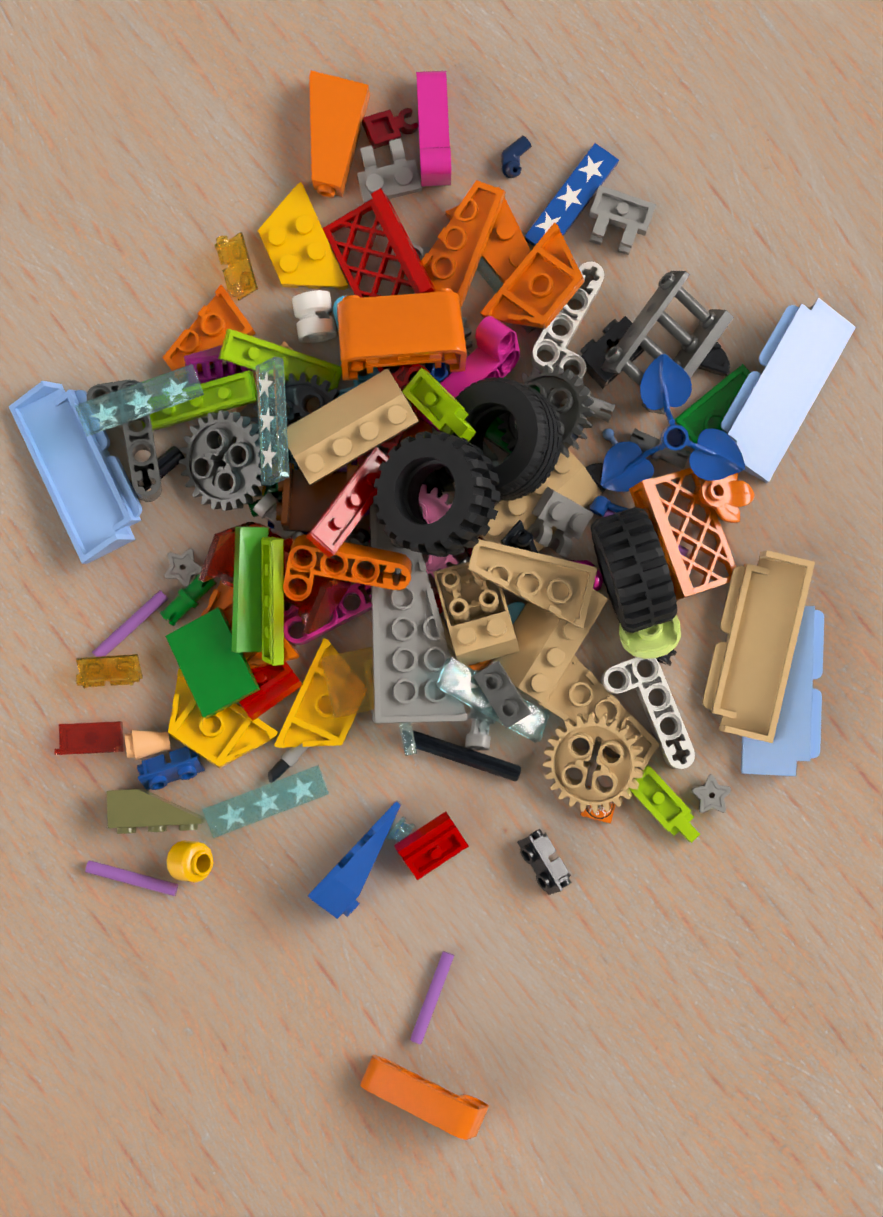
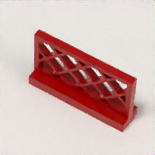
[322,188,436,298]

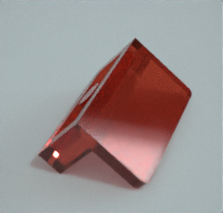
[54,721,123,755]

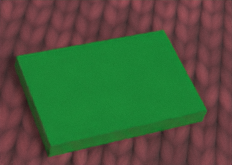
[674,364,751,444]
[165,607,260,719]

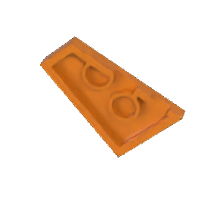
[162,285,256,384]

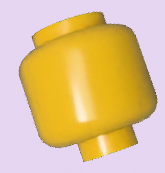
[167,840,213,883]

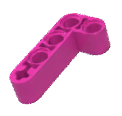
[416,71,451,187]
[417,316,520,432]
[284,583,372,646]

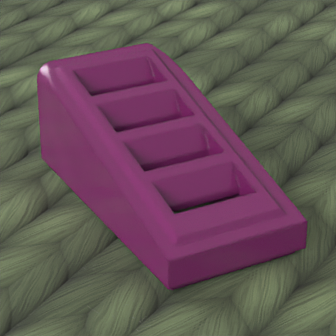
[184,345,252,385]

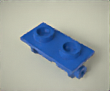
[137,746,205,790]

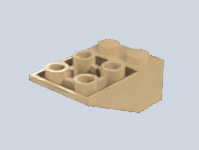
[433,562,520,668]

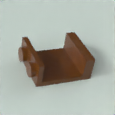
[276,462,359,534]

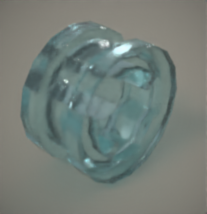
[387,816,415,843]

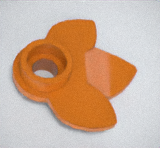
[698,473,755,523]

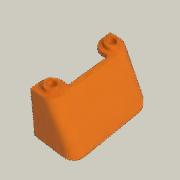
[337,288,467,381]

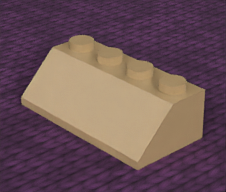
[280,368,419,485]
[478,451,602,552]
[488,589,608,704]

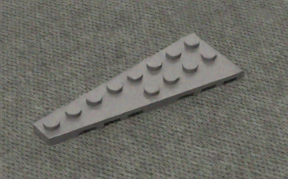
[369,502,467,724]

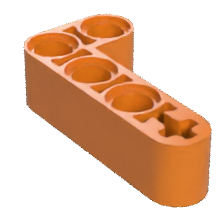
[283,535,412,601]
[360,1055,489,1140]

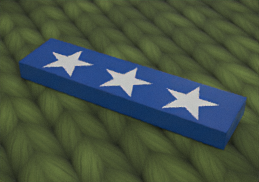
[524,143,619,246]

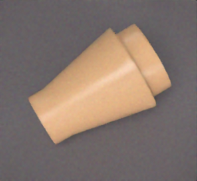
[124,730,171,760]

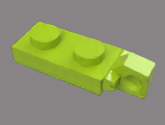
[402,368,476,442]
[629,765,700,843]

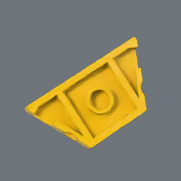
[258,182,348,290]
[274,638,368,748]
[168,668,278,769]

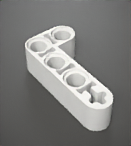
[531,261,604,380]
[601,657,695,769]

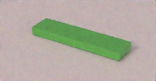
[232,526,269,653]

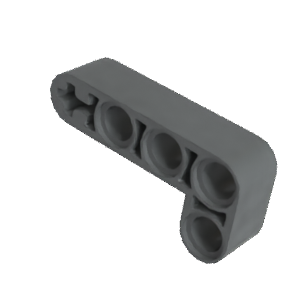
[87,379,162,502]

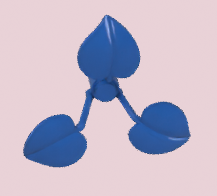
[601,354,745,492]

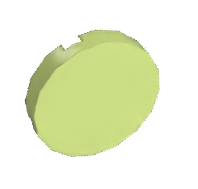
[619,615,681,659]

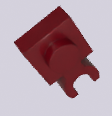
[361,108,419,149]

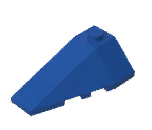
[308,801,401,919]

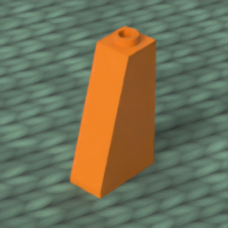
[309,70,370,198]

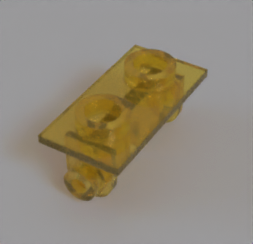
[214,232,258,301]
[76,654,143,689]

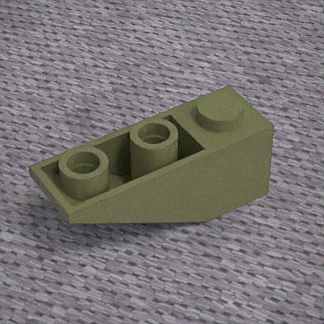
[106,789,206,834]

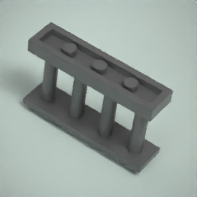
[601,271,734,415]

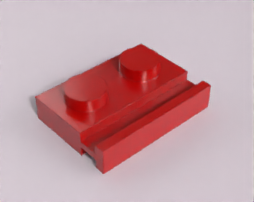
[239,661,303,721]
[394,811,469,880]

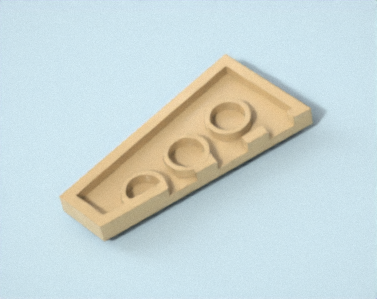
[468,539,598,629]
[539,655,660,770]

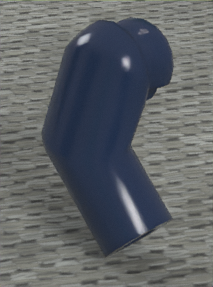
[501,135,532,178]

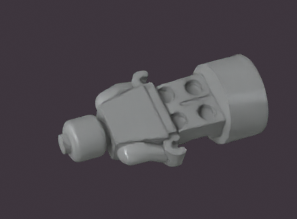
[253,492,304,540]
[465,691,495,750]

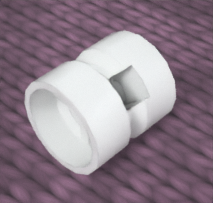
[292,290,337,343]

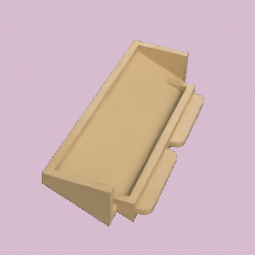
[702,550,815,743]

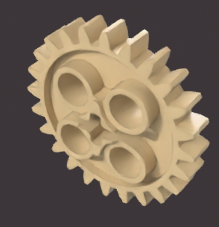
[543,712,645,813]

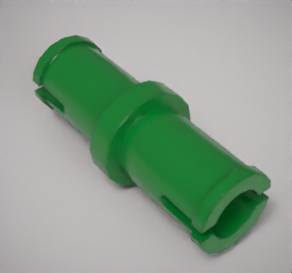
[160,570,217,626]

